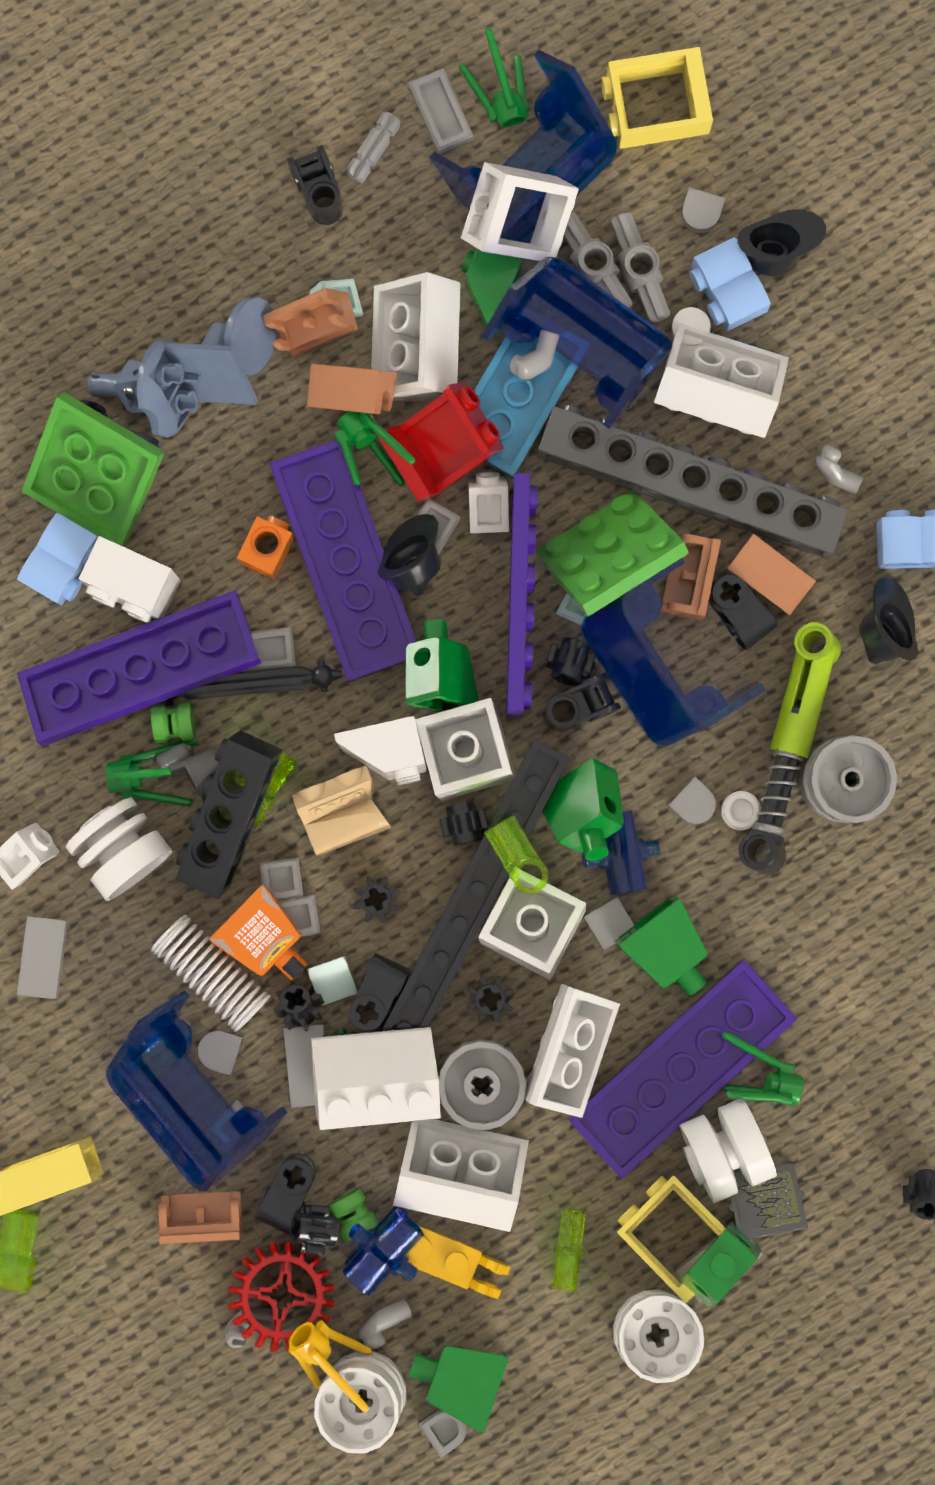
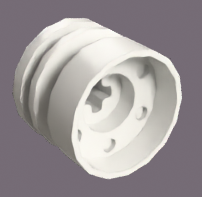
[65,797,173,901]
[613,1289,704,1383]
[314,1351,406,1453]

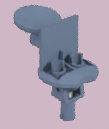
[87,297,276,438]

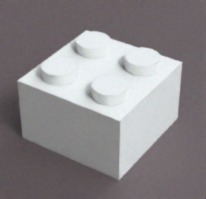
[79,536,181,624]
[415,698,515,801]
[478,867,586,980]

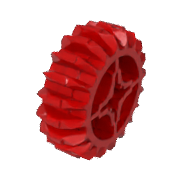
[227,1241,336,1353]

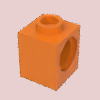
[237,516,295,580]

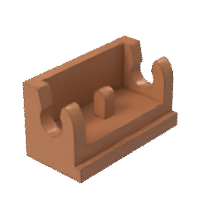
[263,288,358,356]
[307,364,397,414]
[660,534,721,621]
[727,534,816,615]
[158,1191,243,1244]

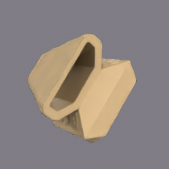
[292,766,392,856]

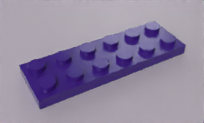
[269,439,416,683]
[506,473,538,719]
[17,590,262,747]
[568,959,797,1179]

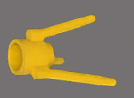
[288,1320,372,1412]

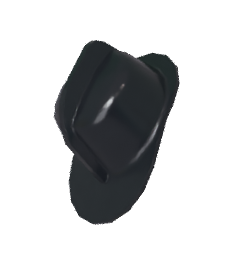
[737,209,826,276]
[377,514,441,596]
[859,577,918,664]

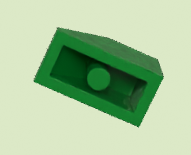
[462,248,523,337]

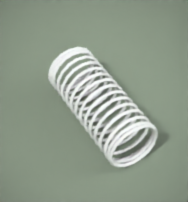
[151,915,270,1032]

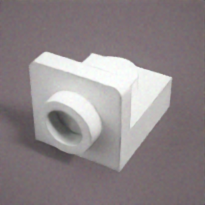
[468,472,509,533]
[0,823,60,890]

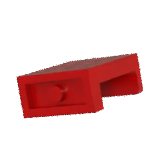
[378,382,505,502]

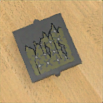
[728,1163,808,1239]

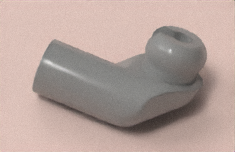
[510,330,559,380]
[815,445,864,495]
[359,1299,412,1350]
[224,1307,280,1348]

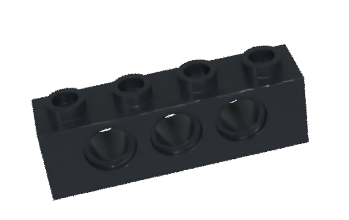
[175,730,283,899]

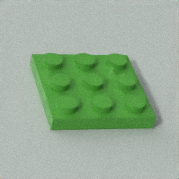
[22,392,165,547]
[535,490,689,616]

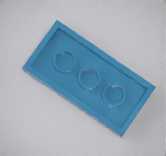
[474,306,590,479]

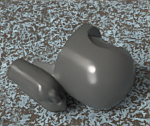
[155,744,237,804]

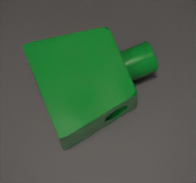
[406,619,479,713]
[542,757,624,861]
[614,895,708,996]
[680,1222,762,1308]
[408,1345,509,1433]

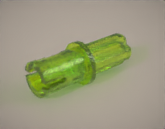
[551,1208,586,1291]

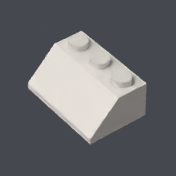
[371,272,460,402]
[654,323,789,438]
[334,716,427,785]
[524,984,620,1117]
[311,1027,441,1130]
[393,1119,529,1232]

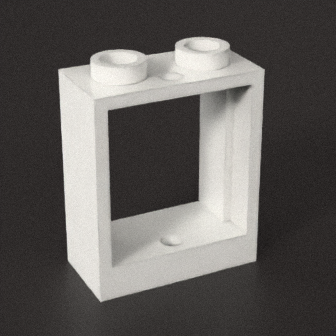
[461,162,579,263]

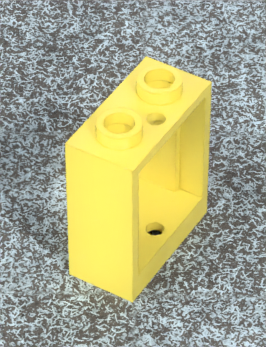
[601,47,713,149]
[0,1136,104,1216]
[617,1175,725,1304]

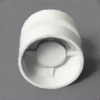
[679,1099,777,1203]

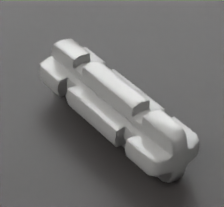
[346,112,400,183]

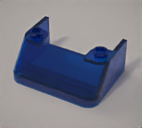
[429,50,617,243]
[481,257,672,429]
[580,558,766,746]
[106,990,288,1191]

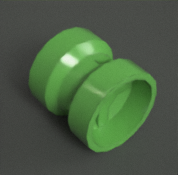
[151,702,196,744]
[327,1187,380,1242]

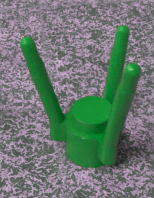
[459,28,530,128]
[334,411,415,486]
[106,738,198,806]
[720,1031,804,1106]

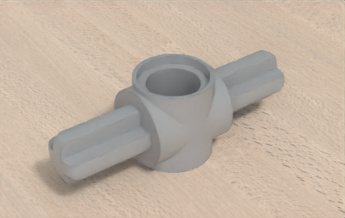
[563,212,633,316]
[611,213,670,323]

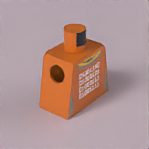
[209,884,308,981]

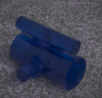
[582,810,660,895]
[342,1206,424,1296]

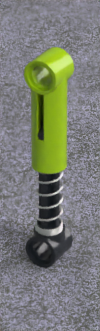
[739,622,841,875]

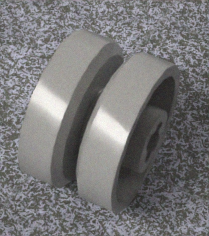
[798,735,897,823]
[439,1039,526,1131]

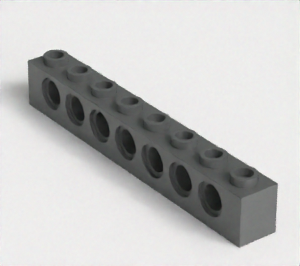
[537,405,849,560]

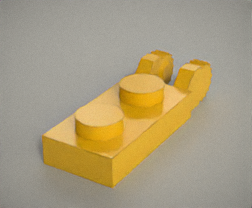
[394,1220,511,1299]

